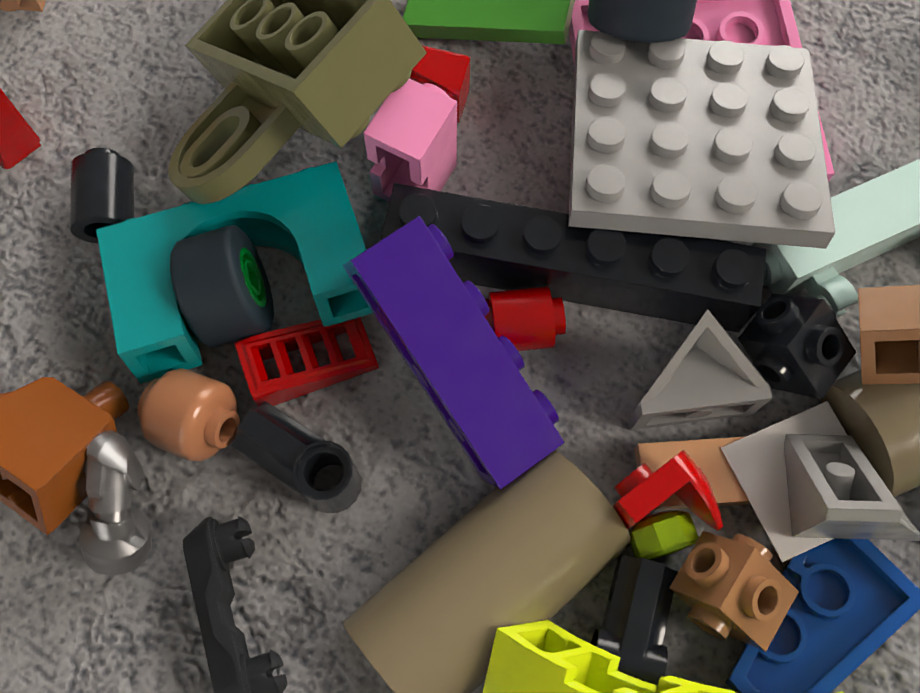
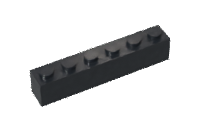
[381,183,766,333]

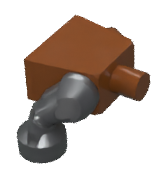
[0,377,152,576]

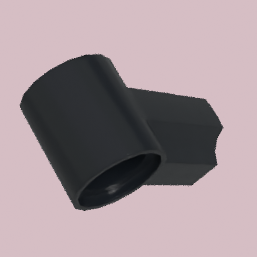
[231,401,362,513]
[590,555,678,685]

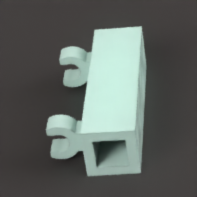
[752,159,920,318]

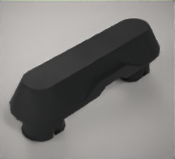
[183,516,287,693]

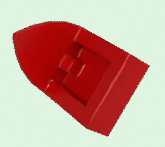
[613,450,723,531]

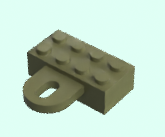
[168,0,427,204]

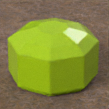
[629,510,699,560]

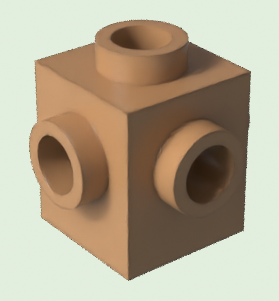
[669,531,799,652]

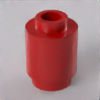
[484,286,566,352]

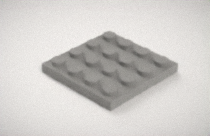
[568,30,835,249]

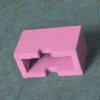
[363,79,457,202]

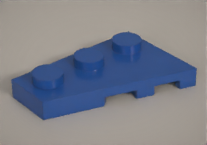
[725,538,920,693]

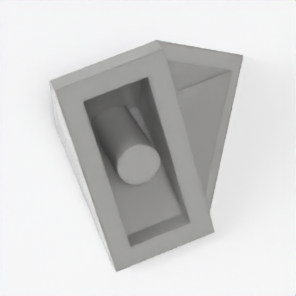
[629,309,772,430]
[784,434,920,541]

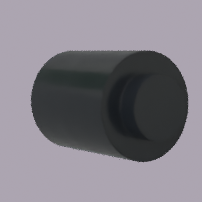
[70,148,134,244]

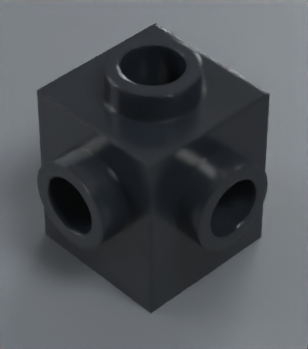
[738,293,857,399]

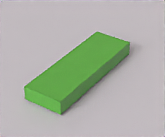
[403,0,575,44]

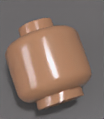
[138,368,240,462]

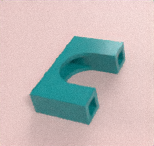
[96,161,373,384]

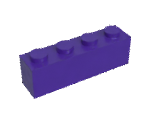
[342,216,565,489]

